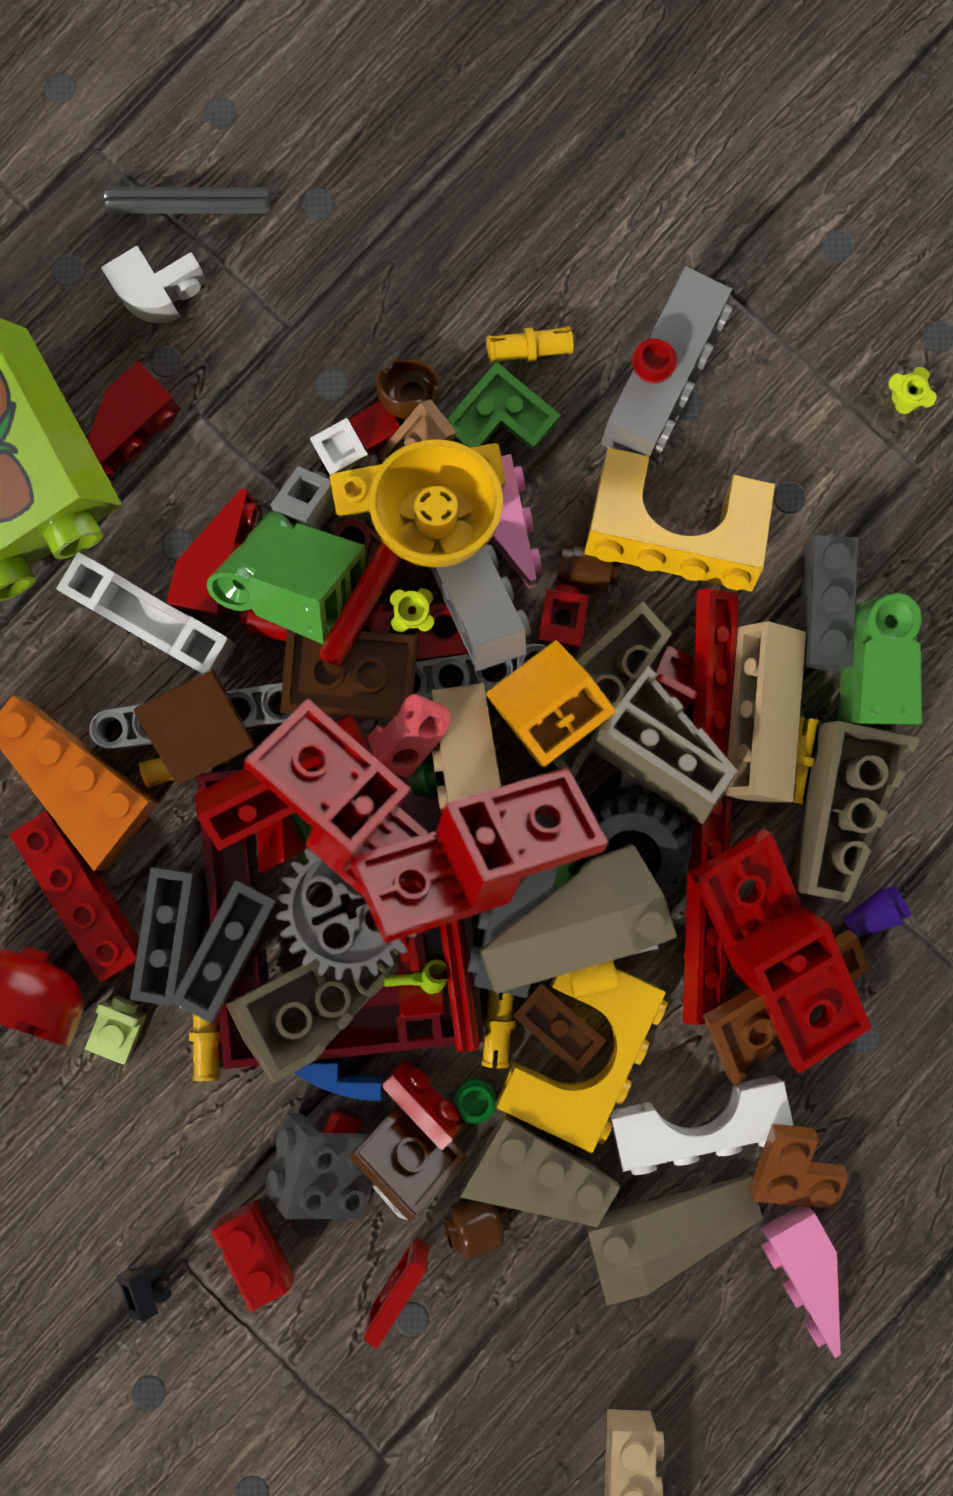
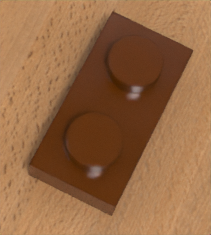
[512,982,606,1074]

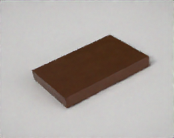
[280,629,418,721]

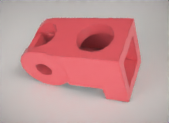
[367,694,450,778]

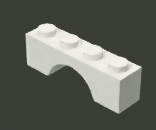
[56,552,236,676]
[609,1075,794,1175]

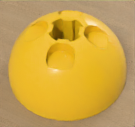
[369,439,503,567]

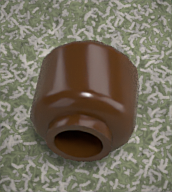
[443,1199,510,1259]

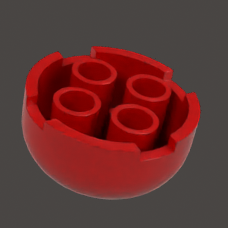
[0,946,84,1048]

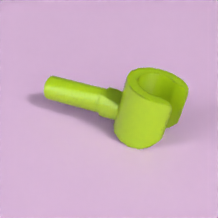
[384,960,447,994]

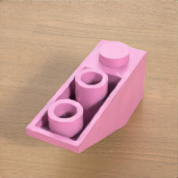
[490,454,542,587]
[760,1206,841,1358]

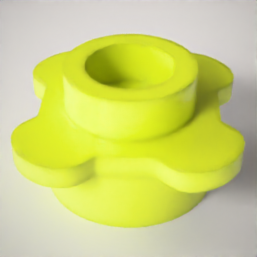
[888,367,937,414]
[390,588,434,633]

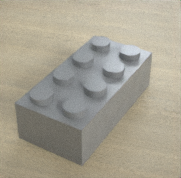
[601,266,733,458]

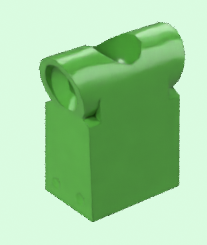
[207,511,366,644]
[838,593,922,725]

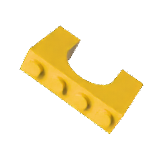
[584,447,775,592]
[496,967,668,1153]

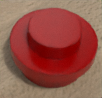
[632,338,677,384]

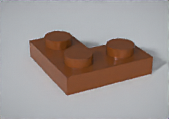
[749,1124,849,1210]

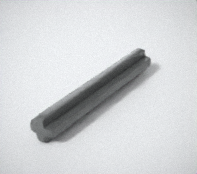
[104,187,271,214]

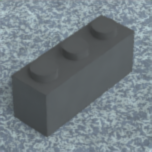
[800,535,858,672]
[130,868,207,1006]
[171,880,279,1023]

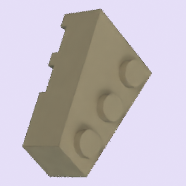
[593,665,738,825]
[460,1111,620,1227]

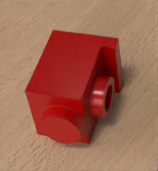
[537,584,589,652]

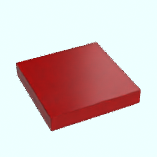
[363,1237,430,1349]

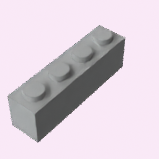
[427,518,531,671]

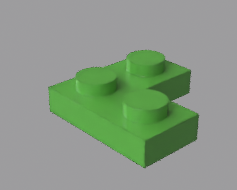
[447,362,561,451]

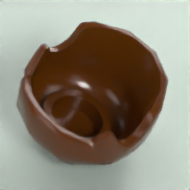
[376,358,442,420]

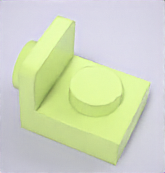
[85,996,147,1065]

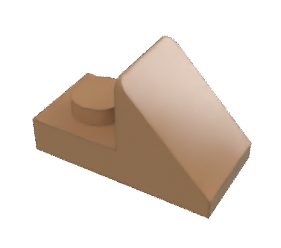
[376,399,456,463]

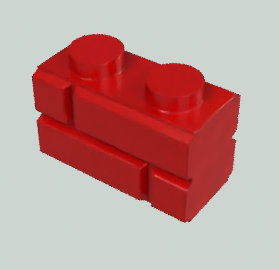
[210,1199,295,1312]

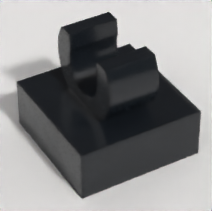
[116,1266,172,1322]

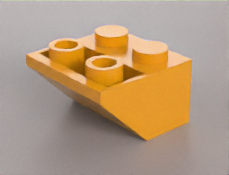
[485,640,617,767]

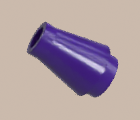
[842,885,912,938]

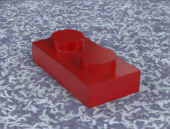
[381,1059,465,1150]

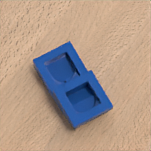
[294,1058,384,1101]

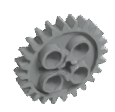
[276,848,416,981]

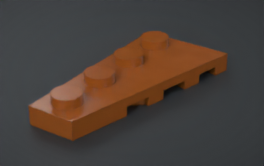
[703,929,868,1086]

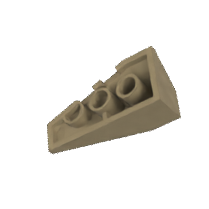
[226,925,401,1083]

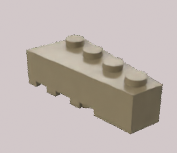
[791,721,921,902]

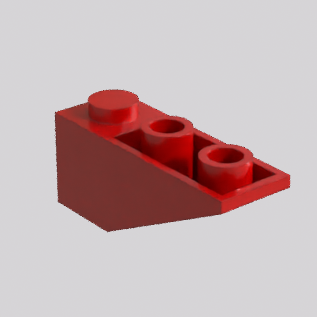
[88,361,181,481]
[166,488,258,620]

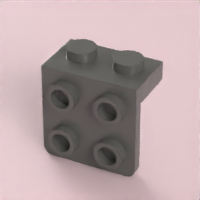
[266,1113,373,1219]

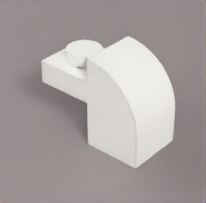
[101,246,207,323]

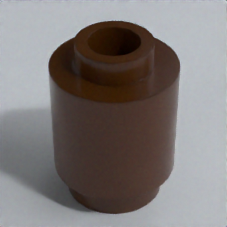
[557,544,621,592]

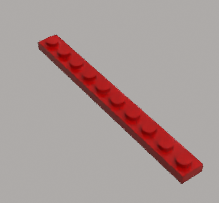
[683,588,738,1025]

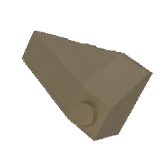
[480,844,677,994]
[586,1174,763,1306]

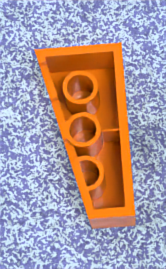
[0,695,160,871]

